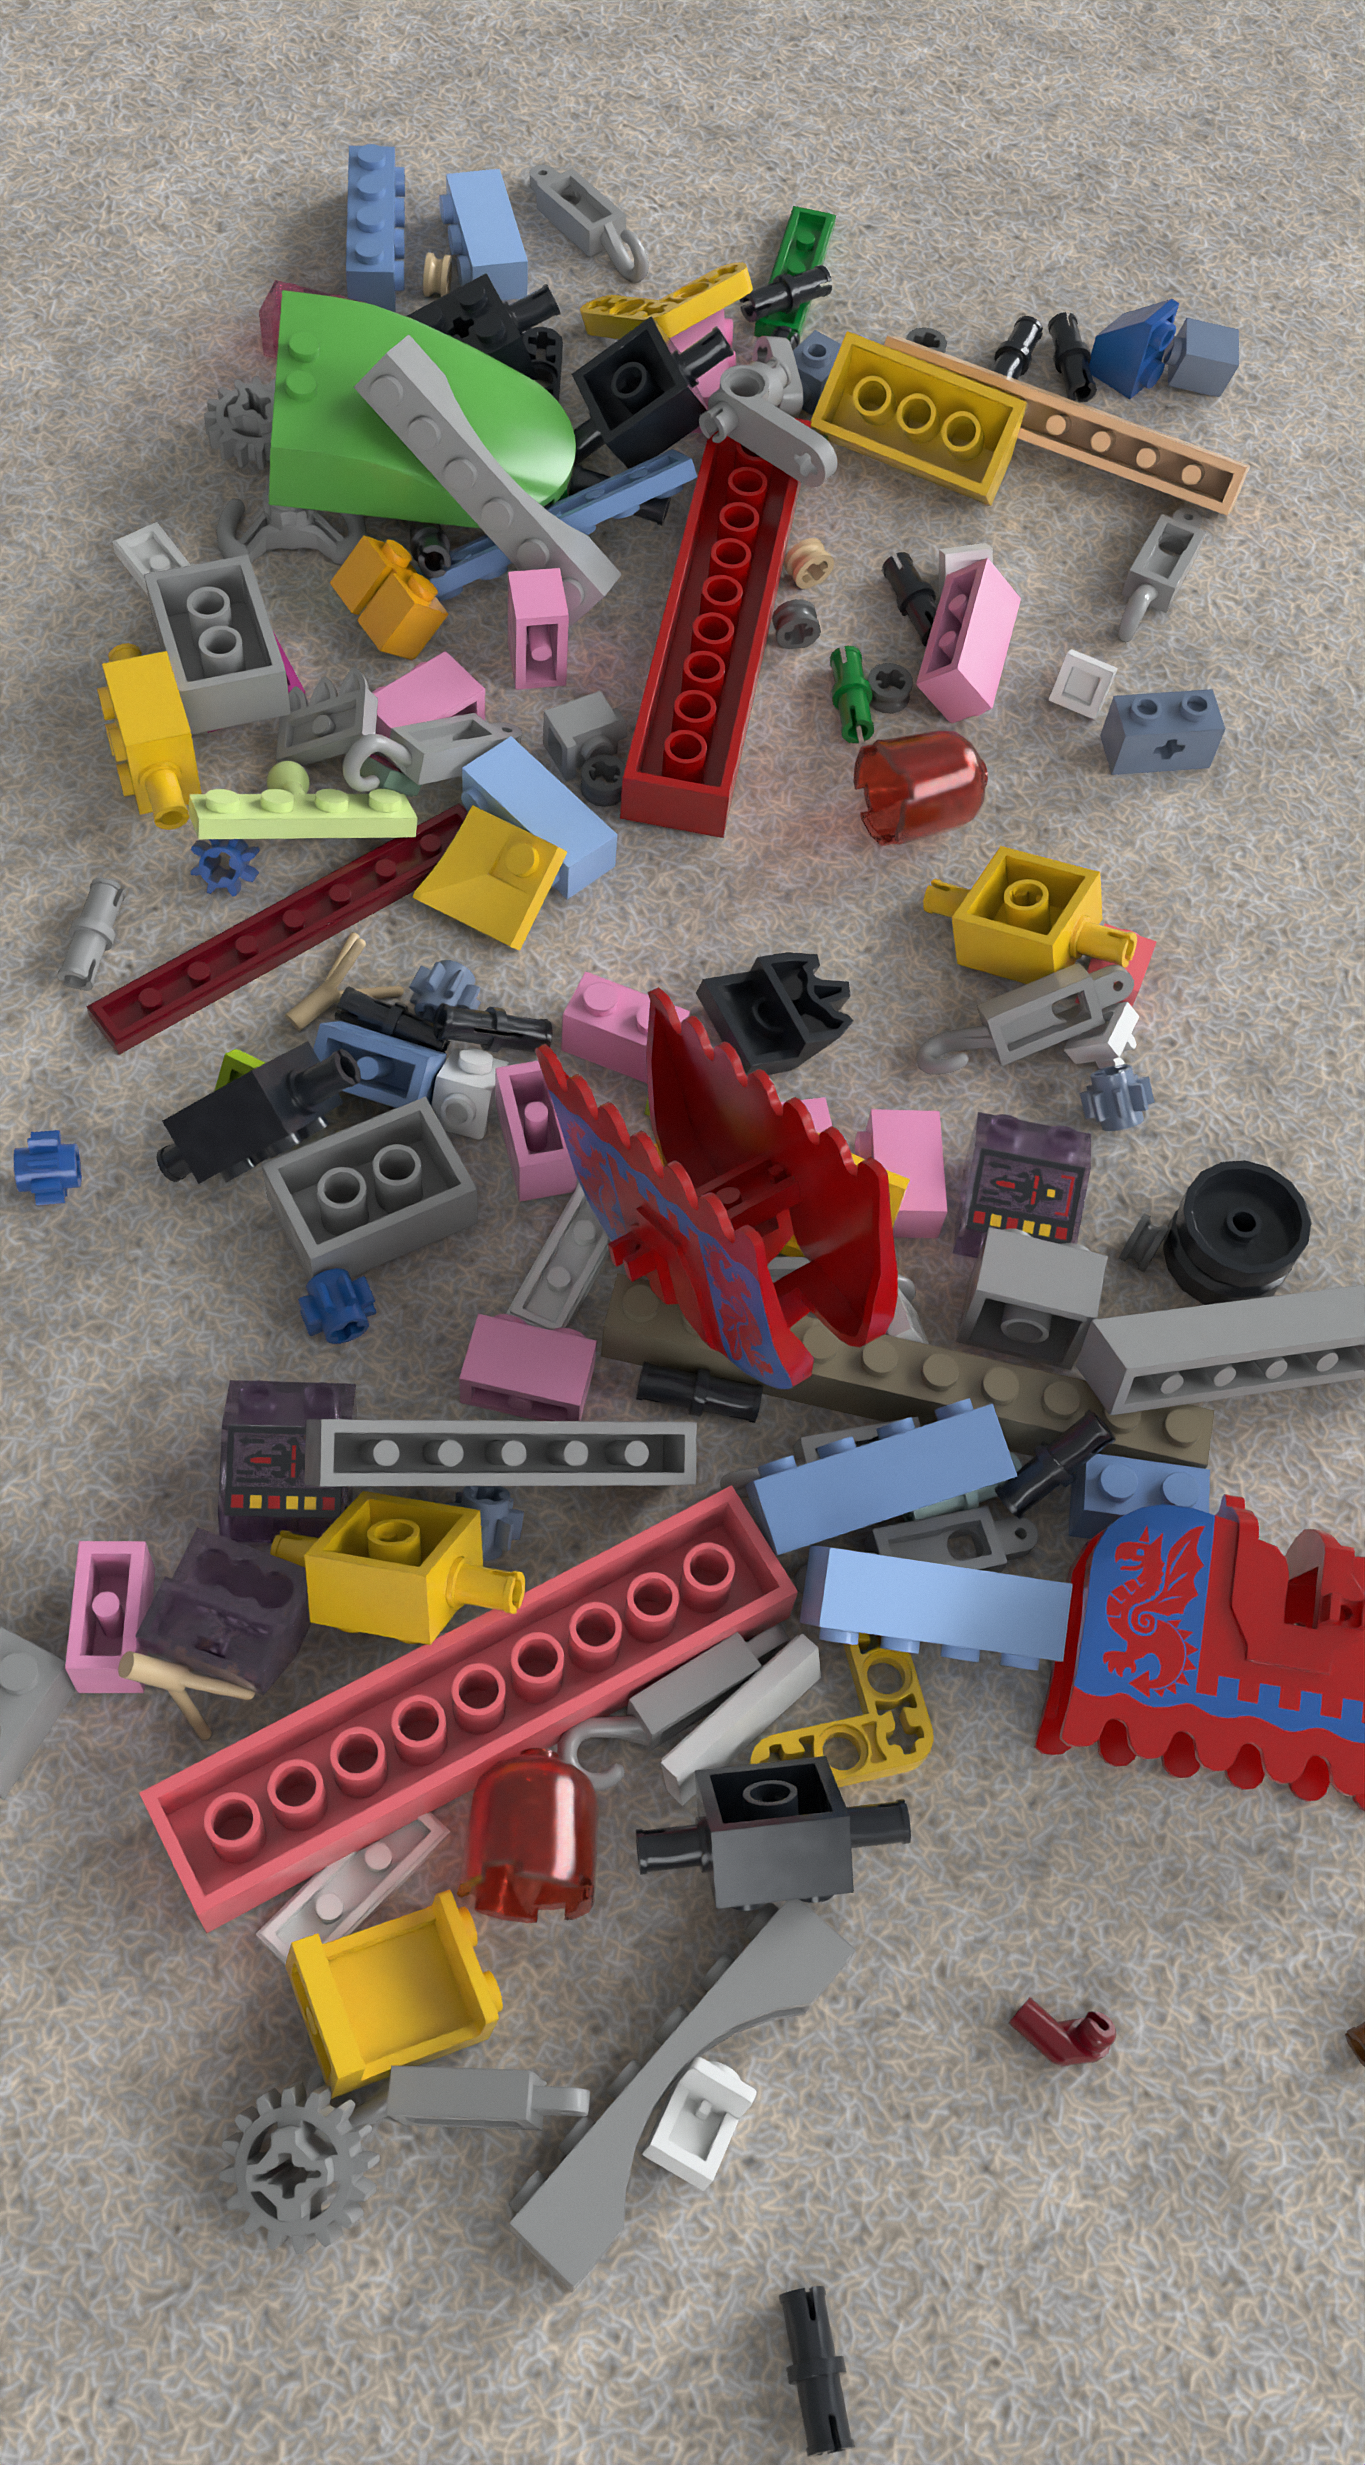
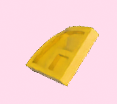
[412,805,567,951]

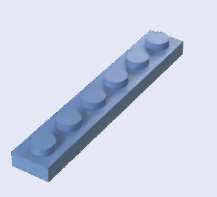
[414,449,697,601]

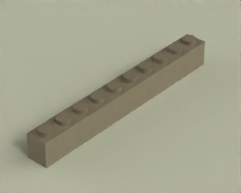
[601,1273,1214,1469]

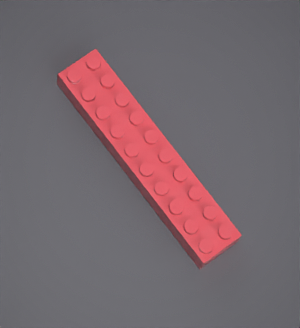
[139,1485,798,1934]

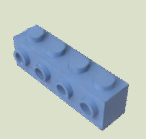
[346,144,405,313]
[745,1398,1018,1556]

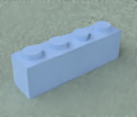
[799,1545,1072,1671]

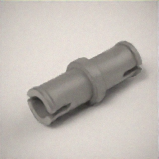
[57,878,126,991]

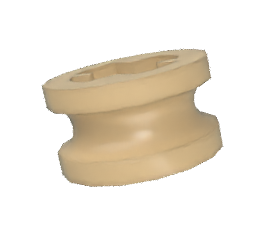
[423,252,452,297]
[784,538,834,589]

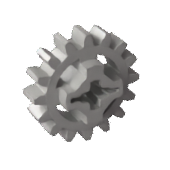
[204,376,276,470]
[219,2081,380,2254]

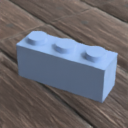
[439,169,528,301]
[461,736,618,900]

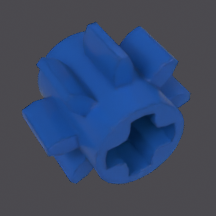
[190,839,260,897]
[14,1130,82,1206]
[298,1268,377,1344]

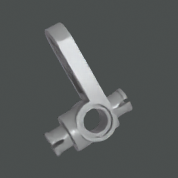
[699,357,838,487]

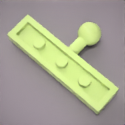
[189,761,418,839]

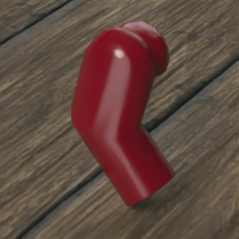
[1008,1997,1116,2066]

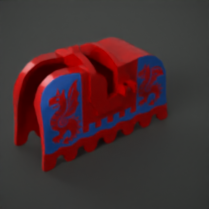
[535,987,898,1389]
[1034,1494,1365,1811]

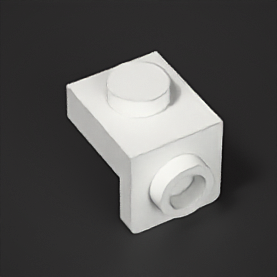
[431,1048,509,1140]
[642,2057,757,2191]

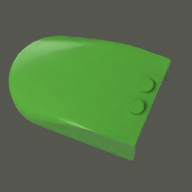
[269,290,576,528]

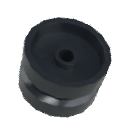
[1163,1160,1312,1305]

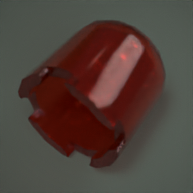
[853,731,988,846]
[457,1748,599,1923]

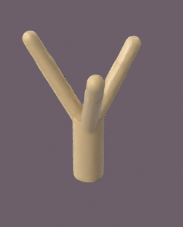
[285,932,404,1032]
[118,1638,255,1740]

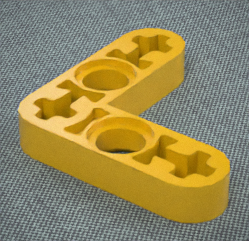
[580,262,753,339]
[748,1632,934,1788]

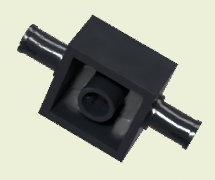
[406,273,561,380]
[571,316,734,469]
[156,1041,361,1184]
[635,1756,911,1911]

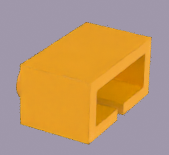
[329,535,449,660]

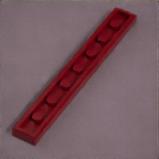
[86,803,468,1055]

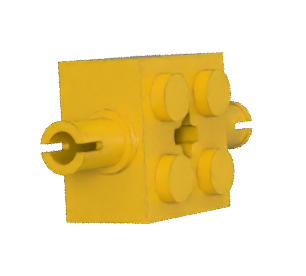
[97,643,202,830]
[923,846,1137,984]
[270,1491,525,1645]

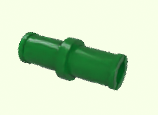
[830,646,874,744]

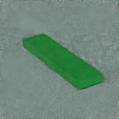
[754,206,836,341]

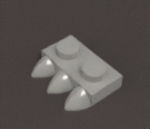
[276,667,378,766]

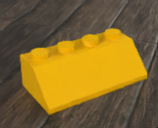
[811,331,1027,506]

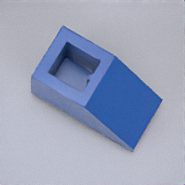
[1089,299,1180,399]

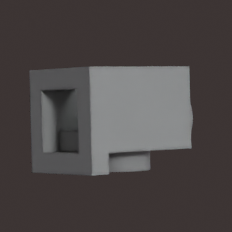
[543,691,627,781]

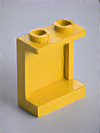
[285,1889,503,2099]

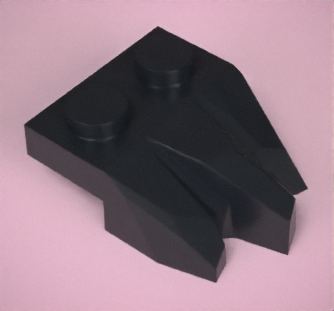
[696,952,854,1077]

